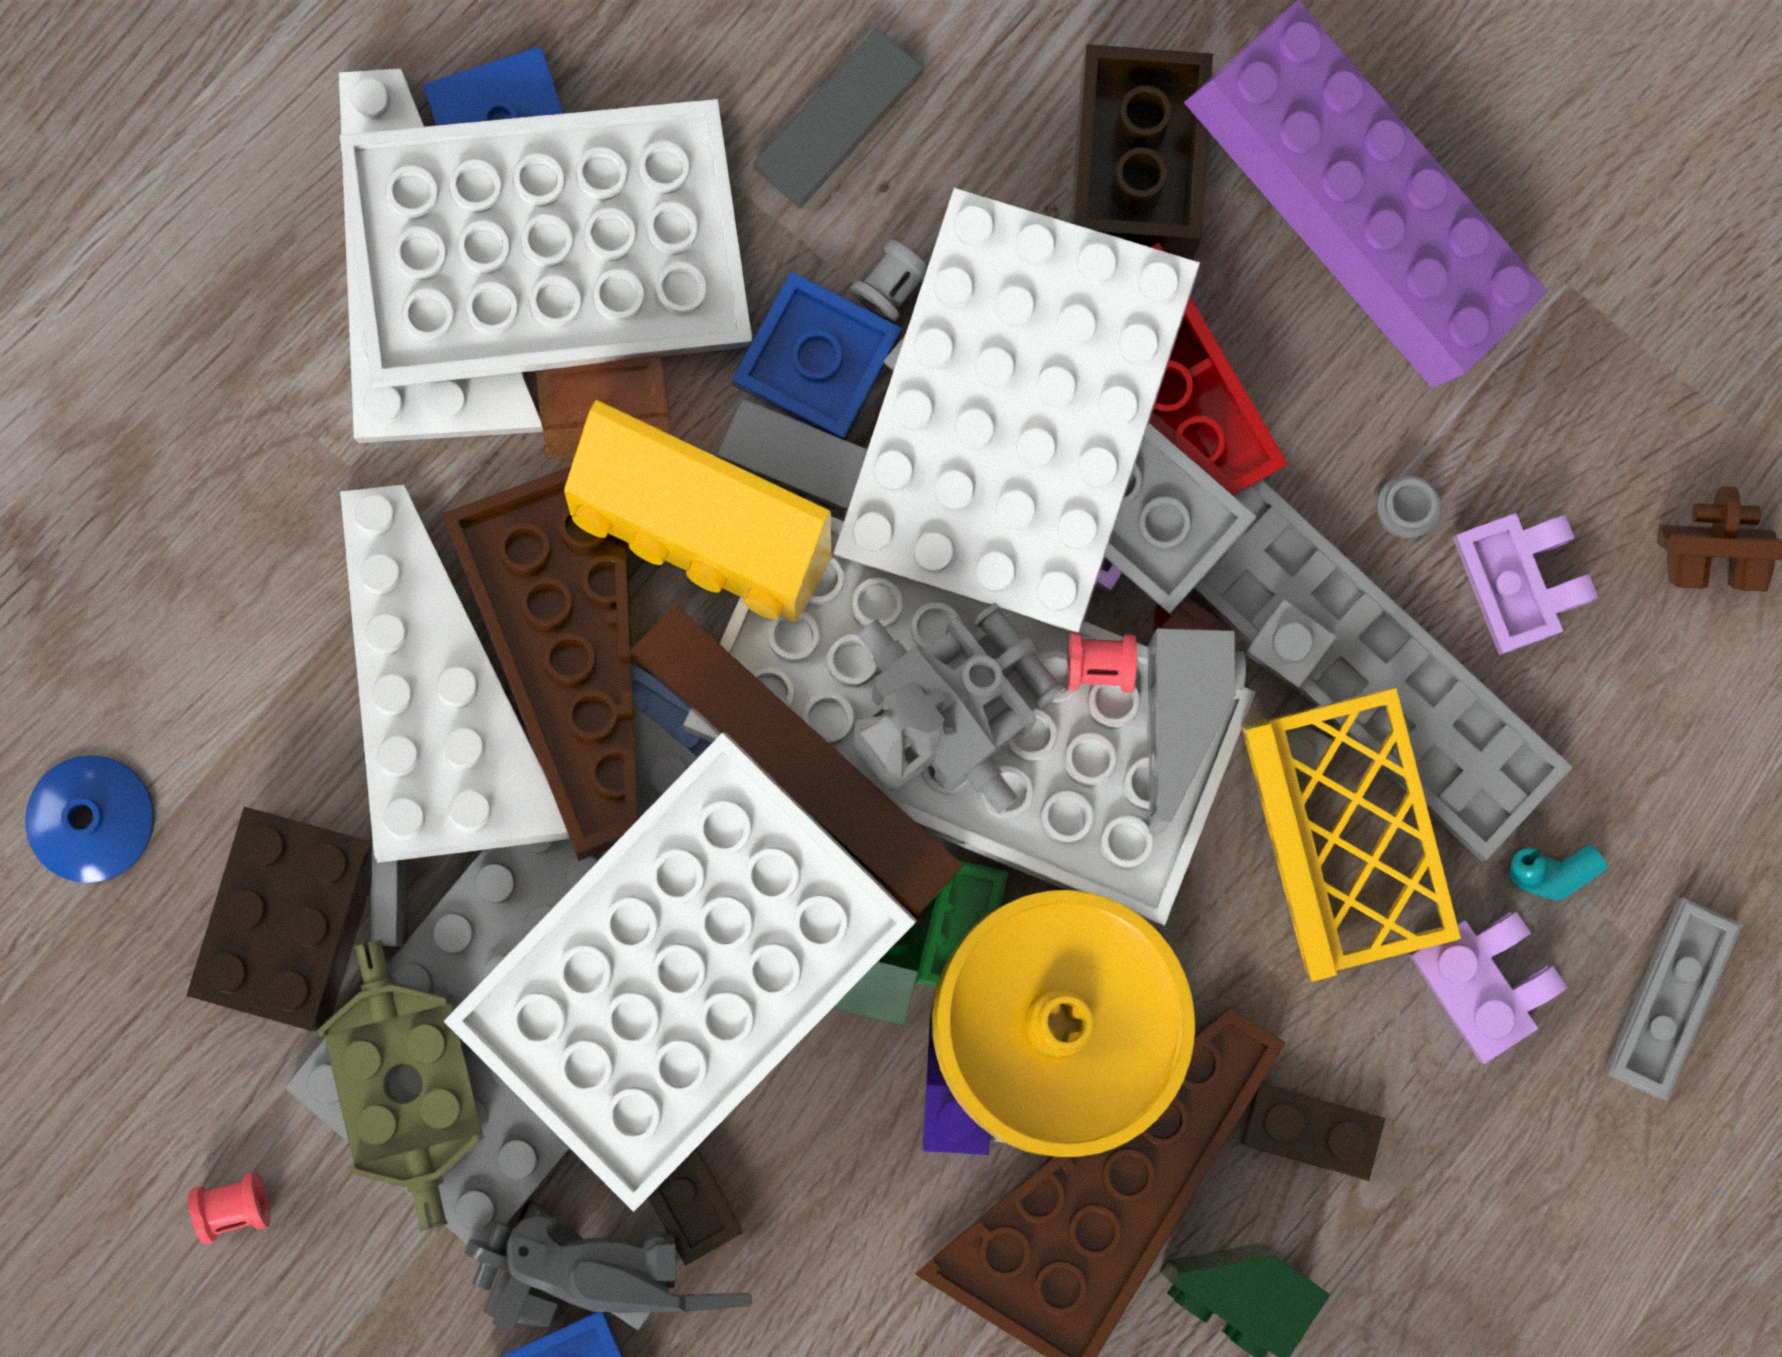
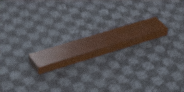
[630,604,963,917]

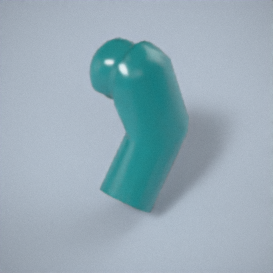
[1510,844,1608,901]

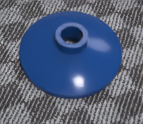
[25,756,154,883]

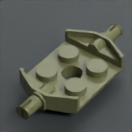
[317,940,484,1231]

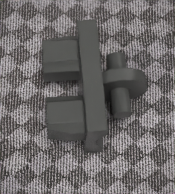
[464,1201,583,1332]

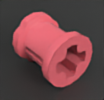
[1066,632,1137,693]
[188,1171,271,1245]

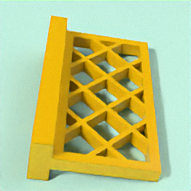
[1240,687,1461,982]

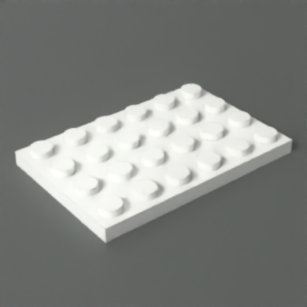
[340,99,752,388]
[833,188,1200,633]
[444,733,917,1212]

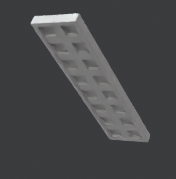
[1192,480,1573,862]

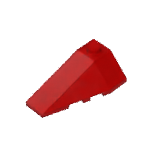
[1149,243,1288,496]

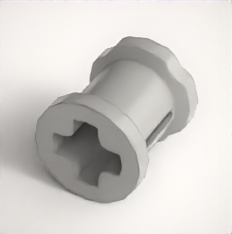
[850,239,928,324]

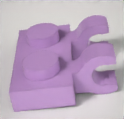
[1453,513,1598,656]
[1409,911,1568,1064]

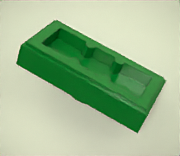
[915,860,1009,988]

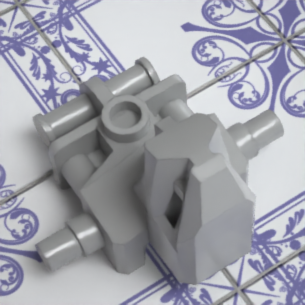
[852,603,1066,813]

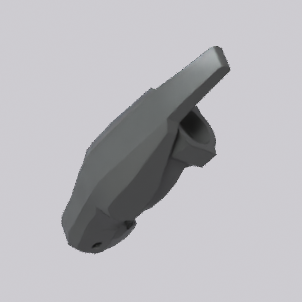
[507,1216,752,1313]

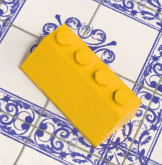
[564,400,832,623]

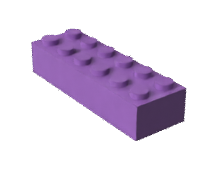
[1184,0,1548,388]

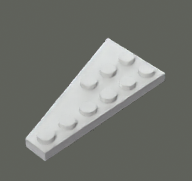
[339,69,546,443]
[340,485,570,863]

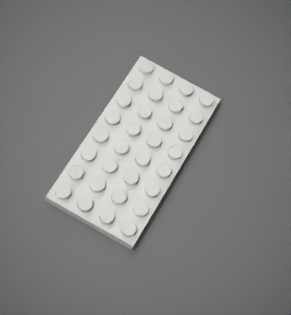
[683,517,1256,929]

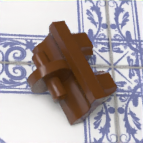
[1657,486,1782,592]

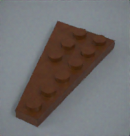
[442,466,639,861]
[915,1008,1286,1357]

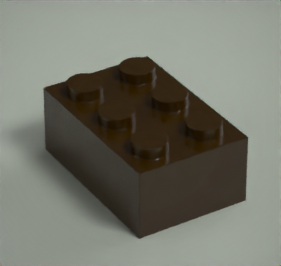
[1071,44,1213,259]
[186,807,372,1031]

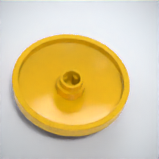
[932,890,1195,1157]

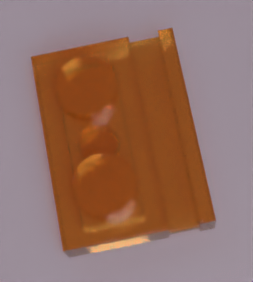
[536,354,671,459]

